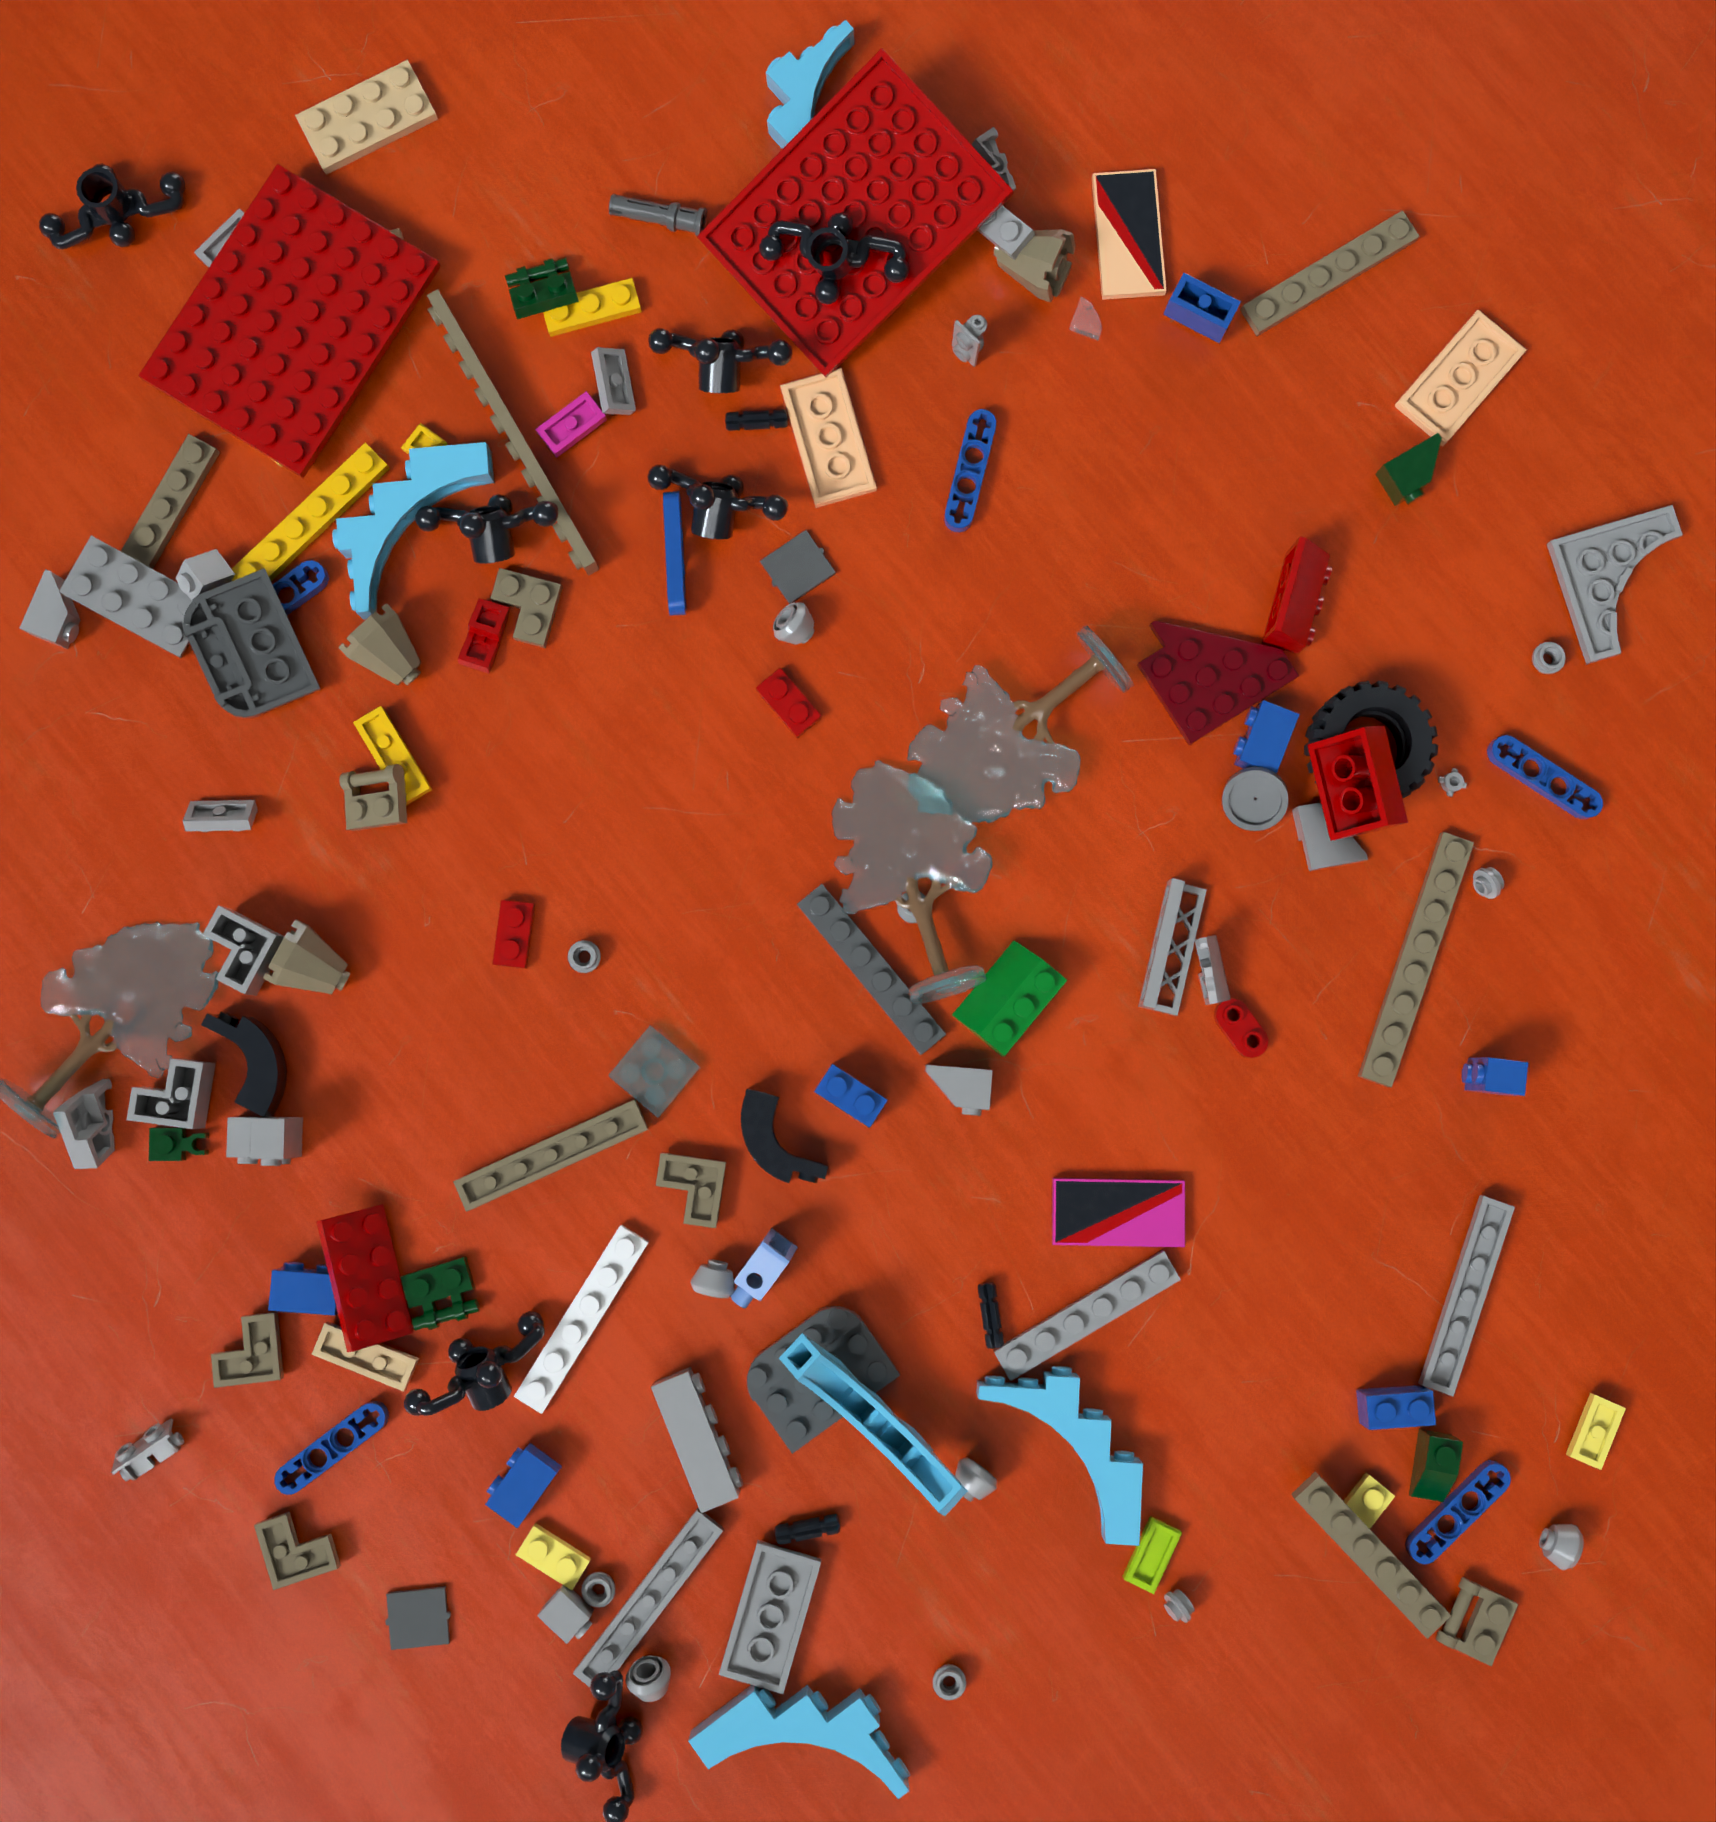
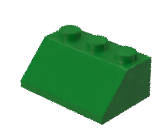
[952,940,1067,1057]

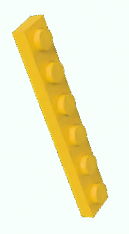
[232,442,390,581]

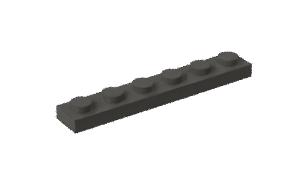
[797,884,946,1055]

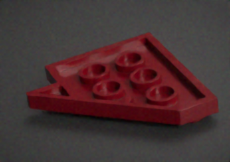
[1137,621,1299,745]

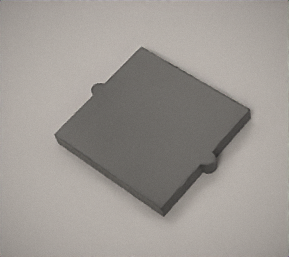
[760,530,836,604]
[385,1586,451,1650]

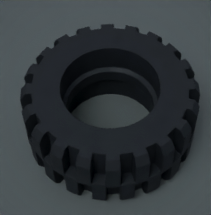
[1304,681,1438,798]

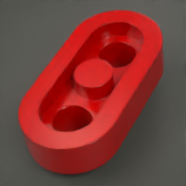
[1214,999,1269,1058]

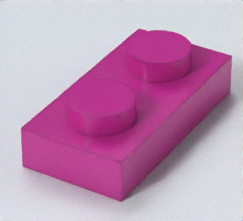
[535,391,607,458]

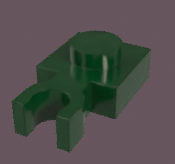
[148,1128,209,1161]

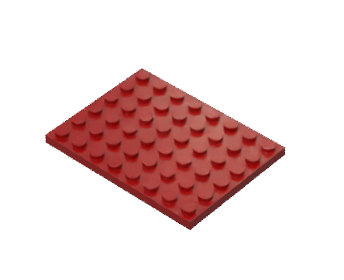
[697,48,1014,377]
[138,164,441,479]

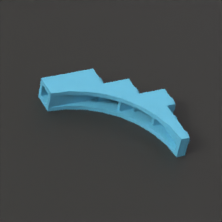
[766,20,854,149]
[332,442,494,620]
[779,1333,968,1516]
[976,1366,1143,1546]
[688,1685,910,1799]

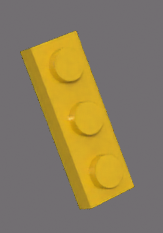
[543,278,642,337]
[353,706,432,805]

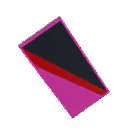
[1052,1178,1185,1247]

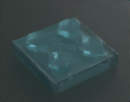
[608,1025,701,1118]

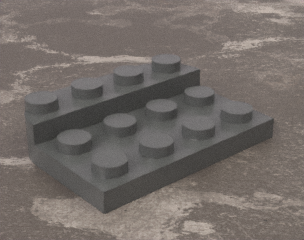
[182,568,321,718]
[747,1306,900,1454]

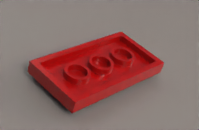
[316,1204,414,1352]

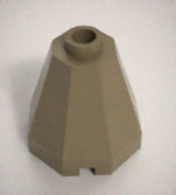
[994,229,1076,302]
[338,603,422,686]
[263,920,351,994]

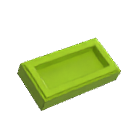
[1122,1516,1182,1594]

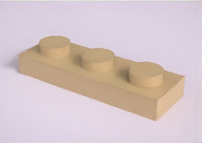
[312,1322,419,1392]

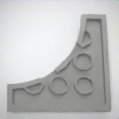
[1547,505,1683,665]

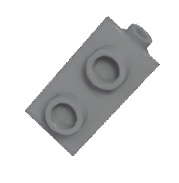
[952,315,987,367]
[111,1418,184,1481]

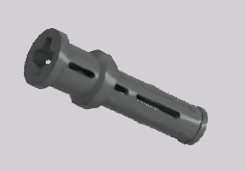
[609,194,707,237]

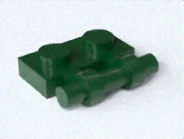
[505,257,579,320]
[400,1256,480,1331]

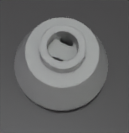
[773,603,814,645]
[690,1259,735,1298]
[955,1457,997,1502]
[1539,1524,1584,1570]
[625,1655,671,1702]

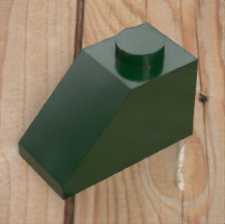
[1375,433,1442,506]
[1409,1429,1463,1502]

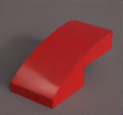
[458,598,510,673]

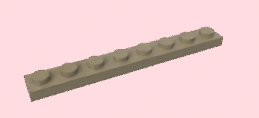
[1358,832,1474,1087]

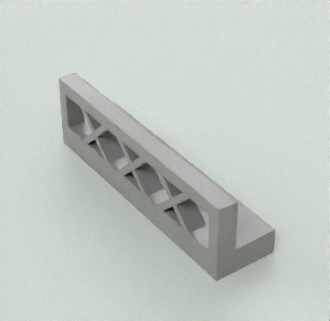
[1138,878,1207,1016]

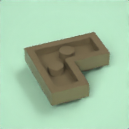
[491,568,563,648]
[656,1153,726,1228]
[211,1312,284,1388]
[254,1512,341,1590]

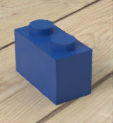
[1163,273,1241,343]
[1233,700,1300,774]
[1462,1057,1528,1096]
[814,1064,887,1128]
[268,1262,338,1316]
[1356,1385,1436,1430]
[485,1443,562,1528]

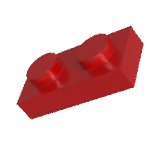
[756,668,822,738]
[492,900,535,969]

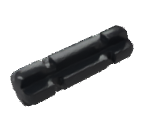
[725,409,788,431]
[978,1282,1004,1349]
[775,1514,840,1545]

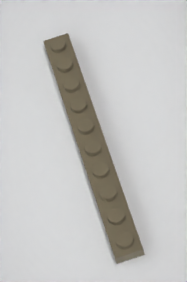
[427,289,599,576]

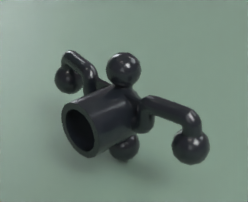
[39,163,185,250]
[759,212,909,304]
[648,328,793,393]
[647,465,788,539]
[415,494,558,564]
[404,1311,545,1416]
[561,1670,643,1822]

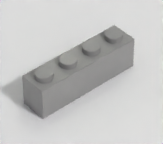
[651,1367,743,1513]

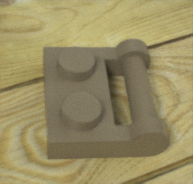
[339,764,407,831]
[1435,1577,1518,1666]

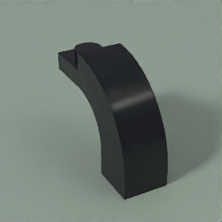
[201,1011,287,1117]
[741,1088,829,1183]

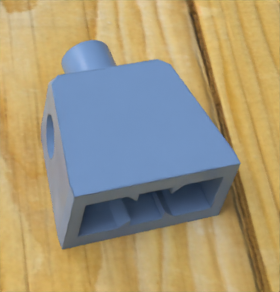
[730,1228,798,1308]

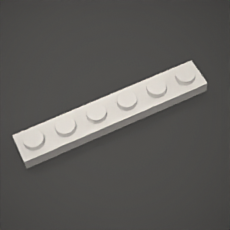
[514,1225,649,1414]

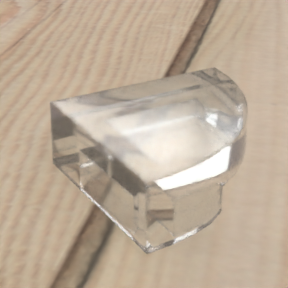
[1069,297,1102,340]

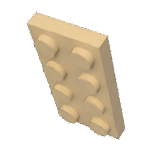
[295,60,438,175]

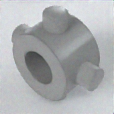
[1438,768,1467,797]

